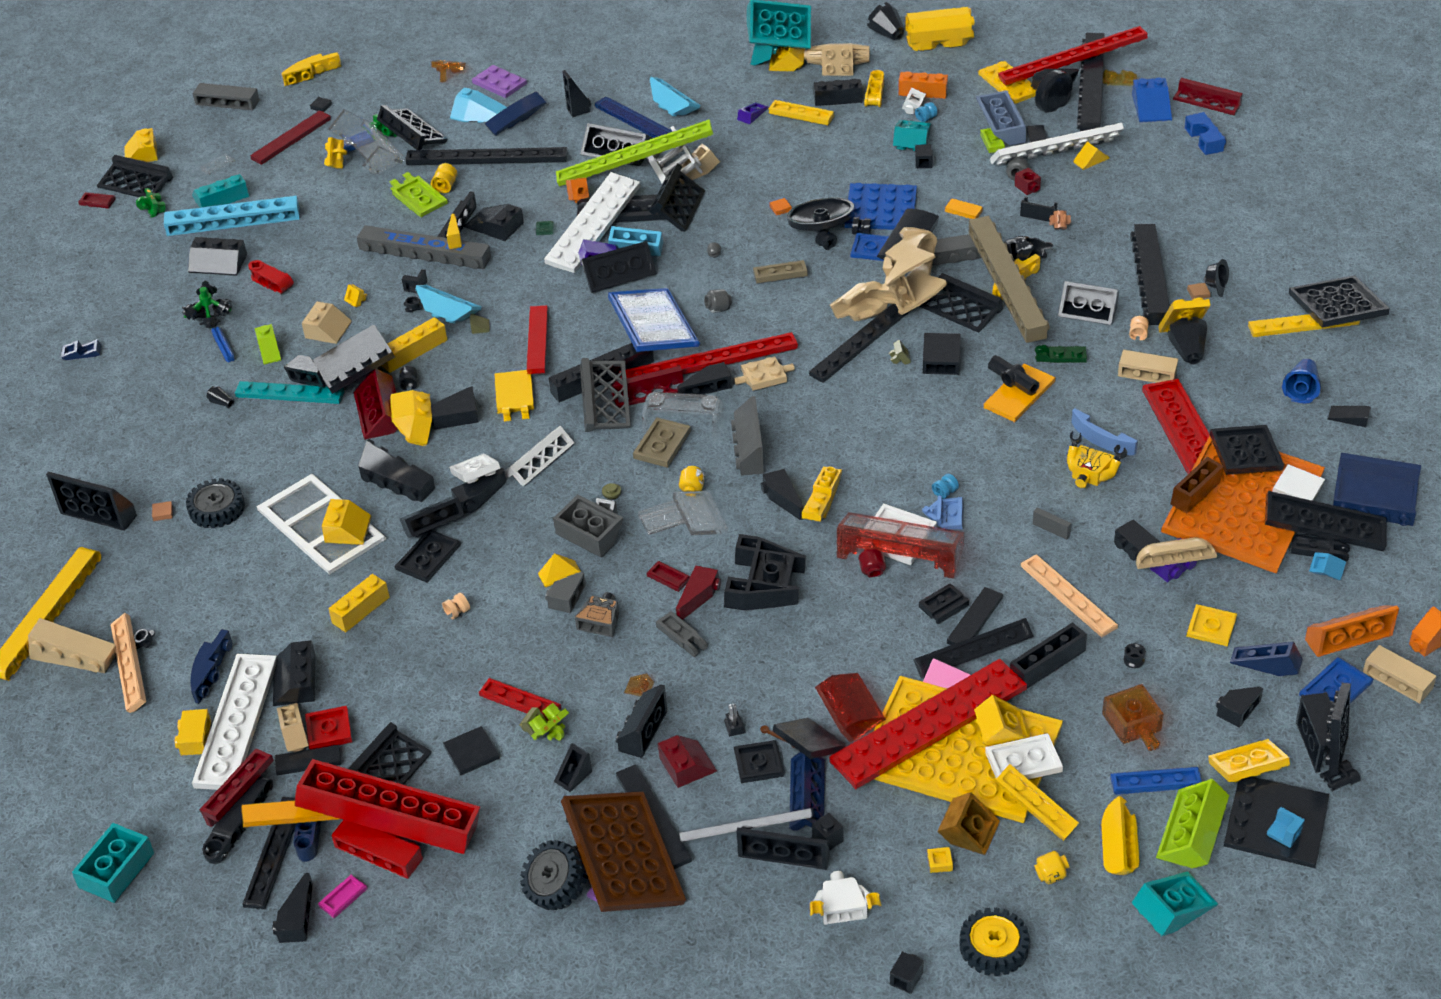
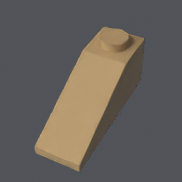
[680,144,720,184]
[277,703,308,752]

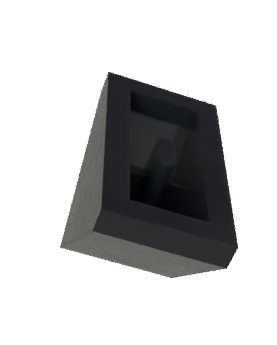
[554,743,592,792]

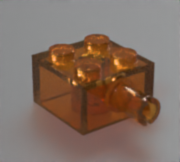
[1102,684,1164,751]

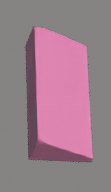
[923,659,970,689]

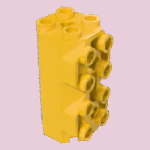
[905,7,974,51]

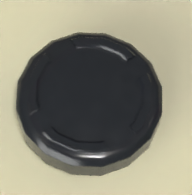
[1035,70,1073,113]

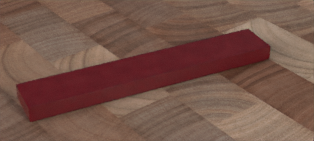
[250,110,331,165]

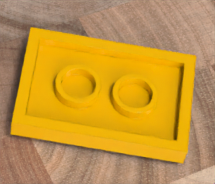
[1208,739,1290,782]

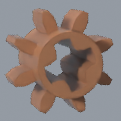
[1050,210,1071,230]

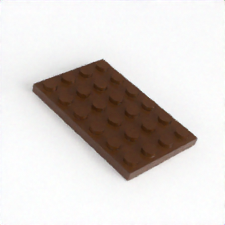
[561,792,686,912]

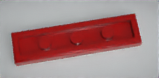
[478,678,561,721]

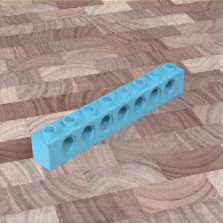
[164,196,300,236]

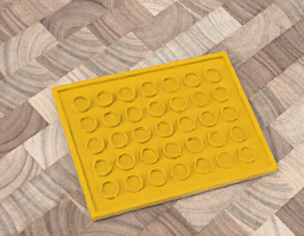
[874,676,1063,823]

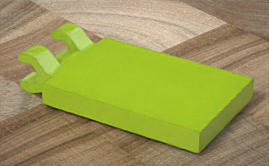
[389,172,448,217]

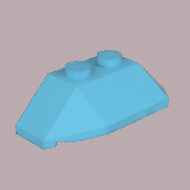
[650,77,701,116]
[416,285,482,323]

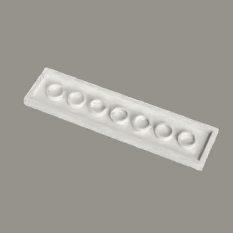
[990,123,1124,166]
[544,172,640,273]
[192,654,277,790]

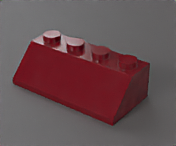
[354,369,398,440]

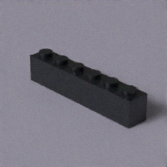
[549,338,654,403]

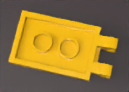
[495,370,534,422]

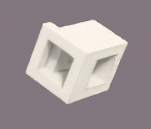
[902,87,926,114]

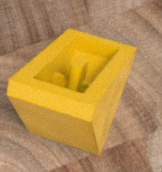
[1073,142,1109,170]

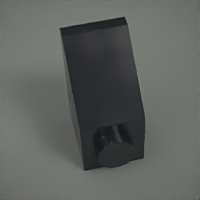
[1216,687,1263,728]

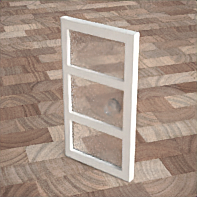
[257,474,386,575]

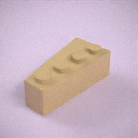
[28,618,116,673]

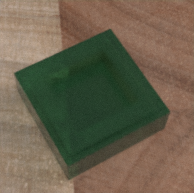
[536,221,553,235]

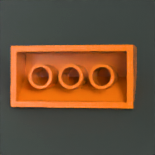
[1305,605,1399,657]

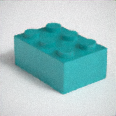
[72,823,154,903]

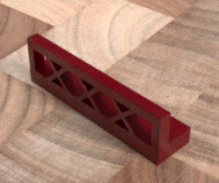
[1173,78,1243,115]
[611,366,684,408]
[199,749,274,827]

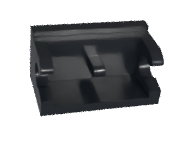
[1020,196,1058,222]

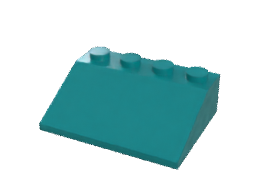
[747,0,811,49]

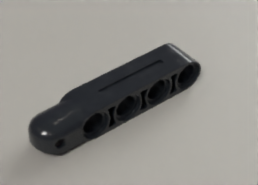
[202,776,273,864]

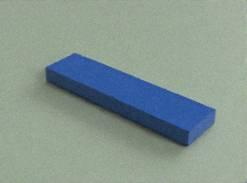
[1110,767,1202,795]

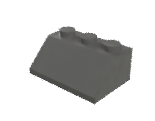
[553,494,623,557]

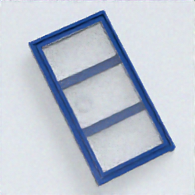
[608,288,700,352]

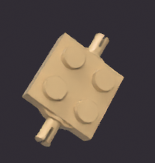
[733,357,794,391]

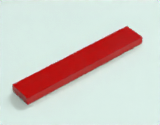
[527,305,548,374]

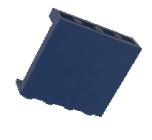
[1333,452,1421,526]

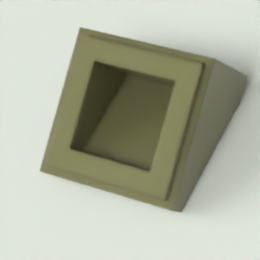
[470,314,490,334]

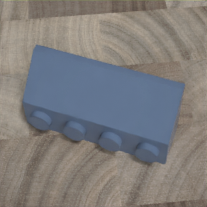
[976,90,1026,145]

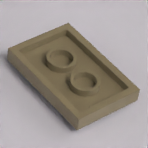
[633,417,691,468]

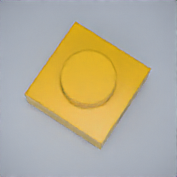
[927,847,953,873]

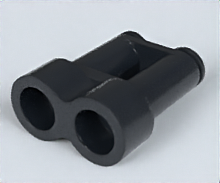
[1320,760,1361,791]

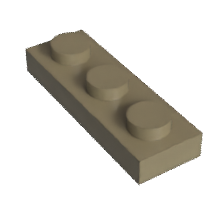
[753,260,807,283]

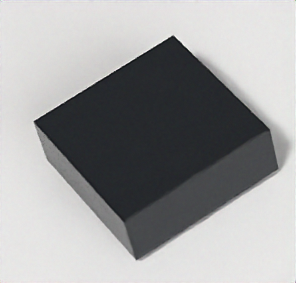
[310,97,332,112]

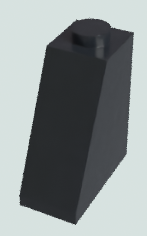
[431,386,478,430]

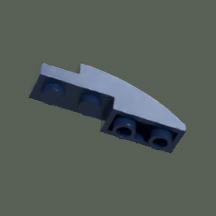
[190,629,233,704]

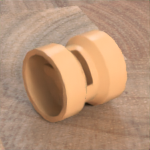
[1129,316,1149,340]
[442,593,470,620]

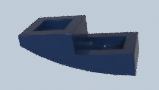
[61,339,101,360]

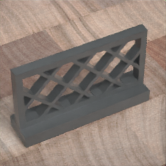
[580,358,631,432]

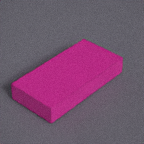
[318,875,367,918]

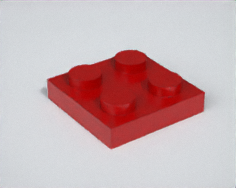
[305,705,352,749]

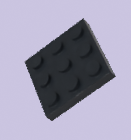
[1210,425,1284,475]
[1325,683,1351,775]

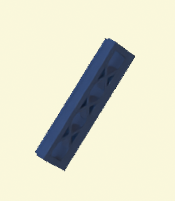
[789,752,825,831]

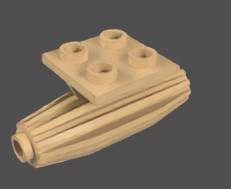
[804,43,870,76]

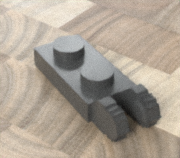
[656,611,708,657]

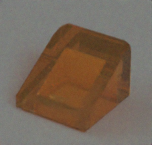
[624,673,654,696]

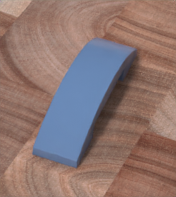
[1072,408,1138,455]

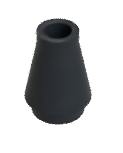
[206,386,235,408]

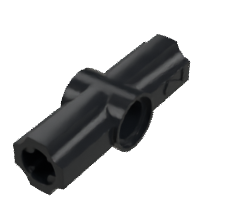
[988,355,1039,396]

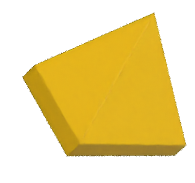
[538,553,581,588]

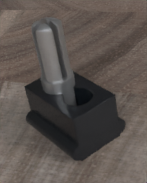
[724,703,746,737]

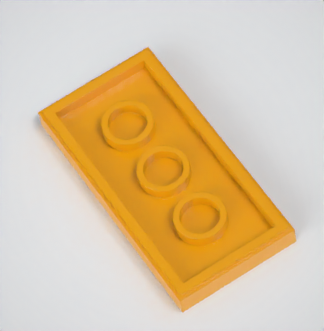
[983,364,1055,422]

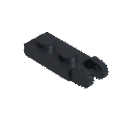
[1291,534,1350,562]

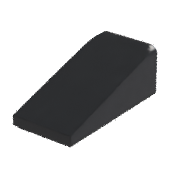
[1328,406,1371,428]

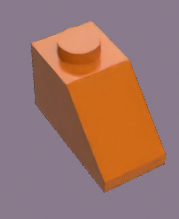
[1409,606,1441,657]

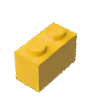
[175,709,211,755]

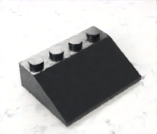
[46,471,137,531]

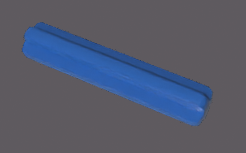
[211,327,235,362]

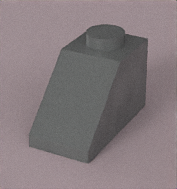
[545,572,586,613]

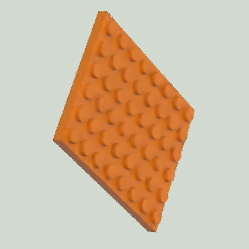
[1161,436,1325,574]

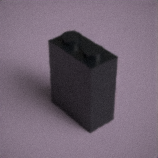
[922,333,961,375]

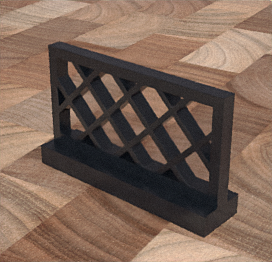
[377,105,448,150]
[97,155,173,197]
[649,163,705,232]
[919,273,1003,333]
[348,722,432,785]

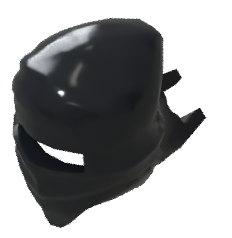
[1004,236,1053,261]

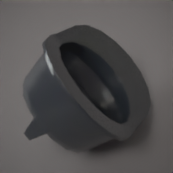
[1204,259,1229,297]

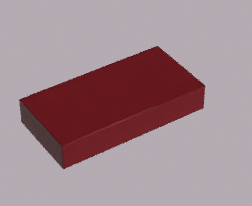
[78,192,116,209]
[647,561,690,592]

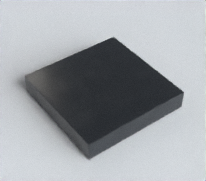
[443,726,500,776]
[734,740,784,783]

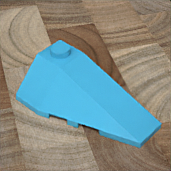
[450,88,507,123]

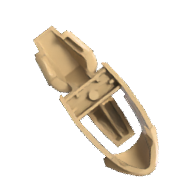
[830,227,947,321]

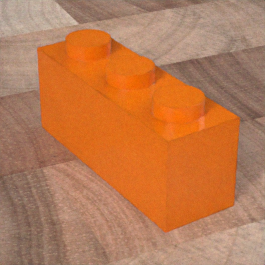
[899,71,948,99]

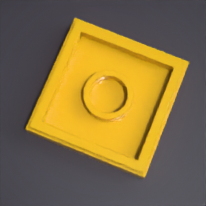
[1186,604,1237,647]

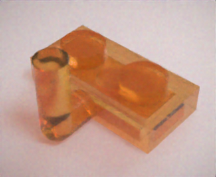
[431,60,466,82]

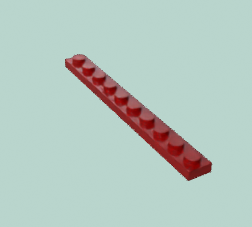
[998,26,1147,86]
[619,332,798,379]

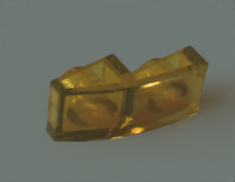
[1102,69,1137,86]

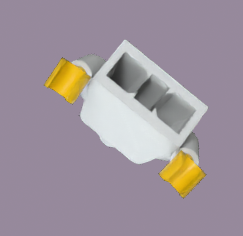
[810,871,882,925]

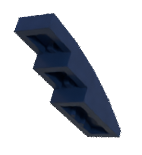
[485,91,546,136]

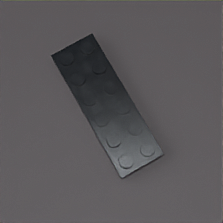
[1265,491,1386,551]

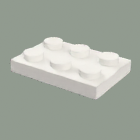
[449,453,500,483]
[985,733,1063,780]

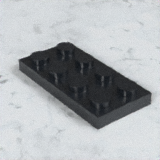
[581,241,657,293]

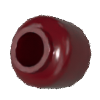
[858,547,886,577]

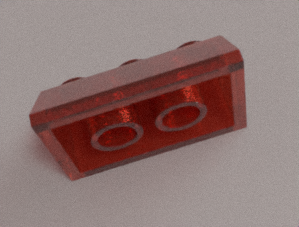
[815,673,886,742]

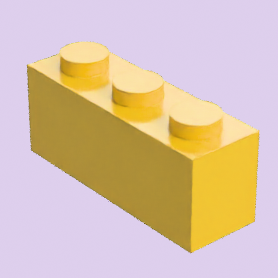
[328,573,390,632]

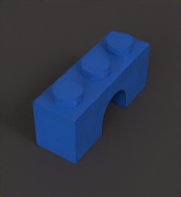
[1185,112,1226,155]

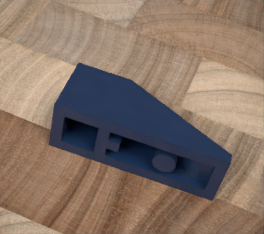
[1230,641,1303,676]

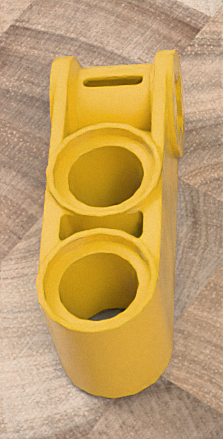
[864,70,884,107]

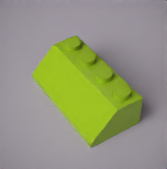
[1156,779,1229,869]

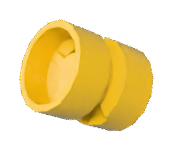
[431,163,458,193]

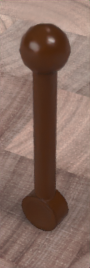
[760,725,794,748]

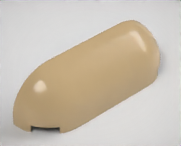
[1136,537,1217,569]

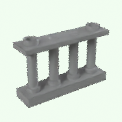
[647,126,703,191]

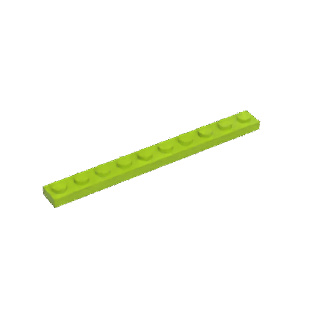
[555,119,714,187]

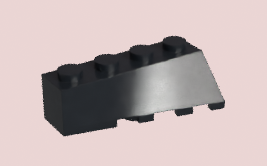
[358,439,435,502]

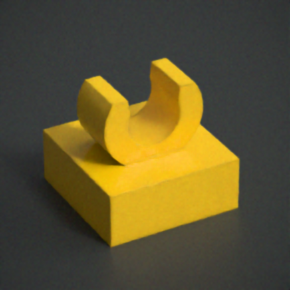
[344,284,367,307]

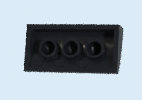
[877,208,939,260]
[736,827,830,870]

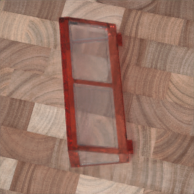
[837,512,964,579]

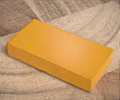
[945,198,983,219]

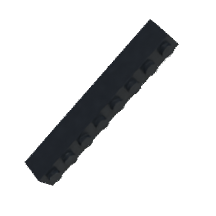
[1130,224,1169,325]

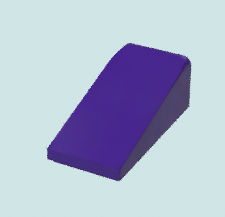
[737,102,769,124]

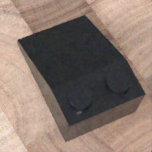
[464,204,524,241]
[1296,692,1334,773]

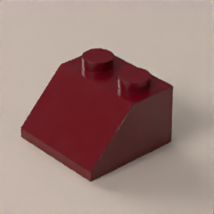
[658,735,717,788]

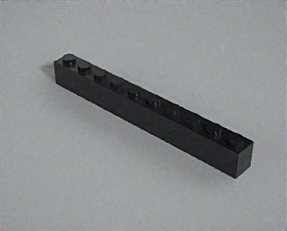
[1077,33,1105,132]

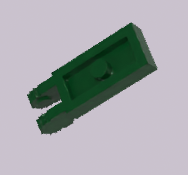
[1034,345,1087,363]

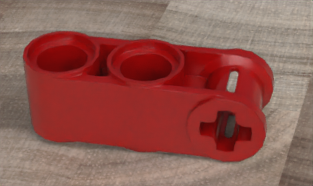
[248,260,294,295]

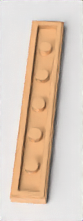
[1021,554,1118,637]
[111,613,146,713]

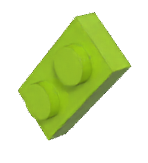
[980,128,1005,153]

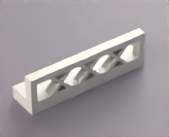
[505,425,574,486]

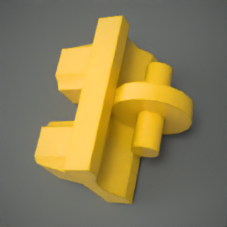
[324,137,347,169]

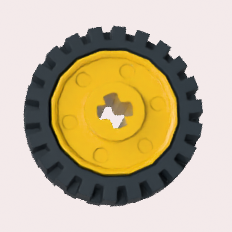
[959,907,1030,976]

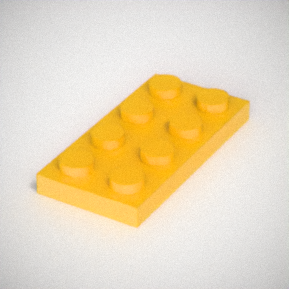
[978,61,1036,104]
[1158,298,1210,333]

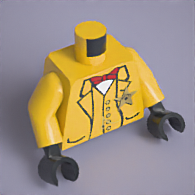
[1066,431,1127,488]

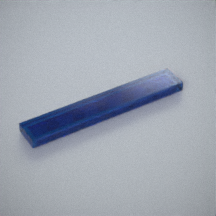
[595,96,673,138]

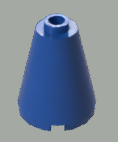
[1282,359,1321,404]

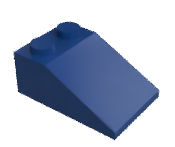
[1132,77,1172,122]

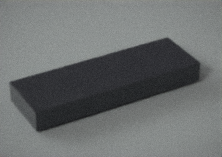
[275,745,341,776]

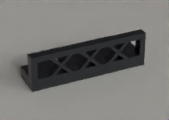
[437,191,477,238]

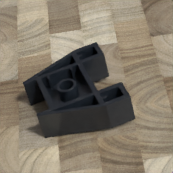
[724,534,806,610]

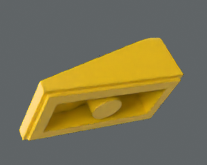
[447,214,462,249]

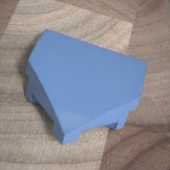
[922,495,963,530]

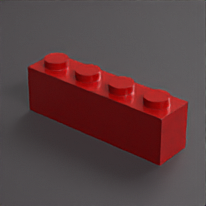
[331,820,423,879]

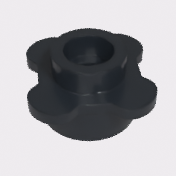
[404,296,422,312]
[134,629,155,649]

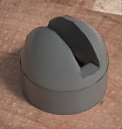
[707,242,721,258]

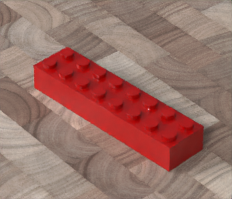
[294,759,480,854]

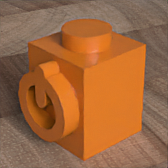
[566,178,589,203]

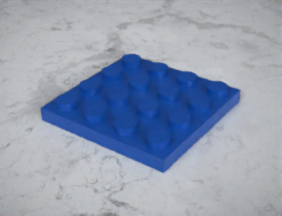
[845,183,917,230]

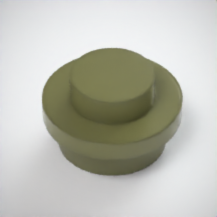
[602,483,621,500]

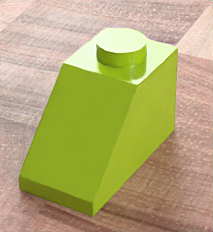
[254,324,281,365]

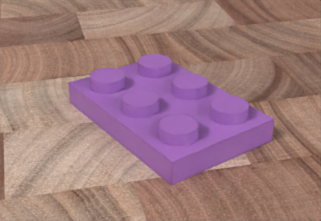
[472,65,527,98]

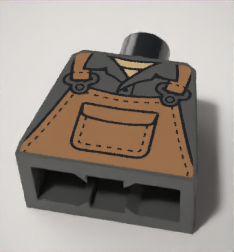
[575,592,619,637]

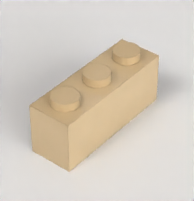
[1118,350,1178,383]
[1363,645,1436,703]

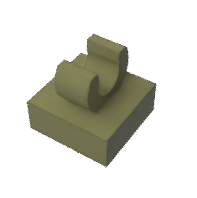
[889,340,911,364]
[519,707,547,736]

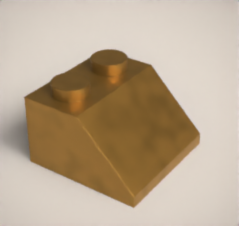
[937,792,1000,855]

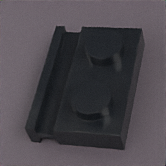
[919,583,969,624]

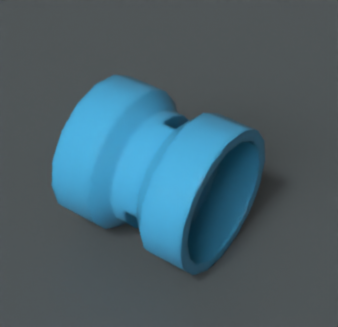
[915,102,938,122]
[932,473,959,499]

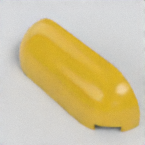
[1101,796,1139,875]

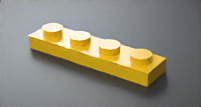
[769,100,834,125]
[994,764,1079,841]

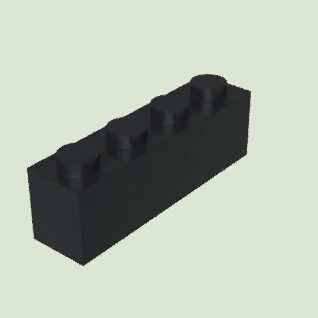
[1010,622,1087,689]

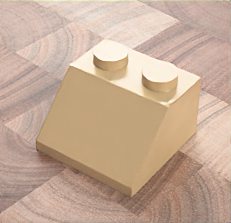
[302,301,352,344]

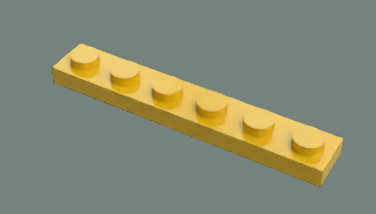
[1248,314,1360,337]

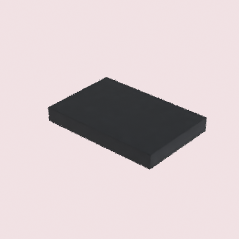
[395,530,461,583]
[773,718,846,759]

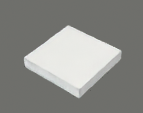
[1272,464,1325,501]

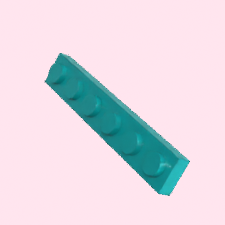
[234,381,344,404]

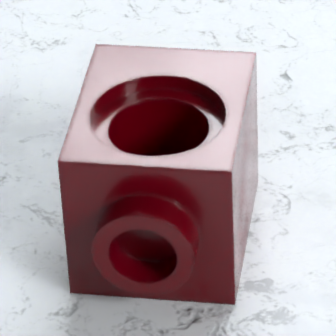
[1015,168,1041,195]

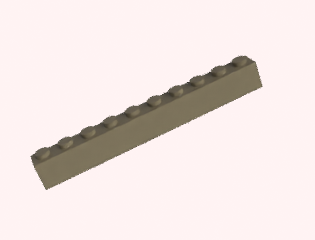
[969,216,1049,343]

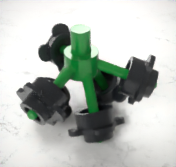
[182,281,232,328]

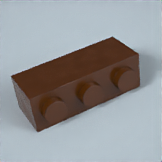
[1170,457,1224,514]

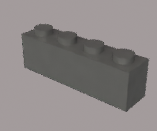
[193,83,260,111]
[932,234,981,266]

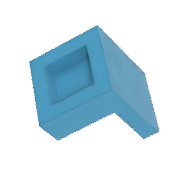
[1309,552,1346,580]
[1267,807,1305,848]

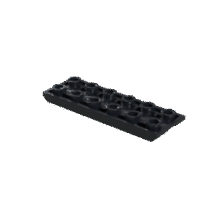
[577,194,677,222]

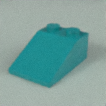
[893,119,931,151]
[1132,871,1218,936]

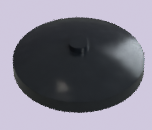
[787,198,855,231]

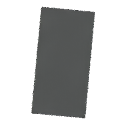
[1033,508,1071,540]

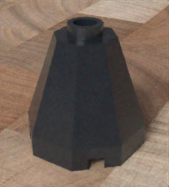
[867,2,904,40]
[1168,317,1207,364]

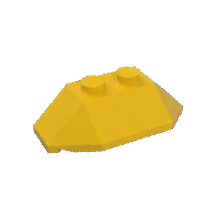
[390,390,432,446]

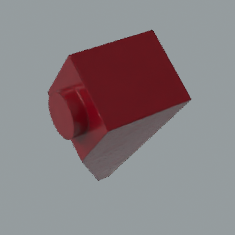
[676,565,721,620]

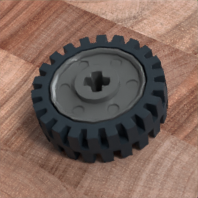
[186,478,245,529]
[520,840,587,911]

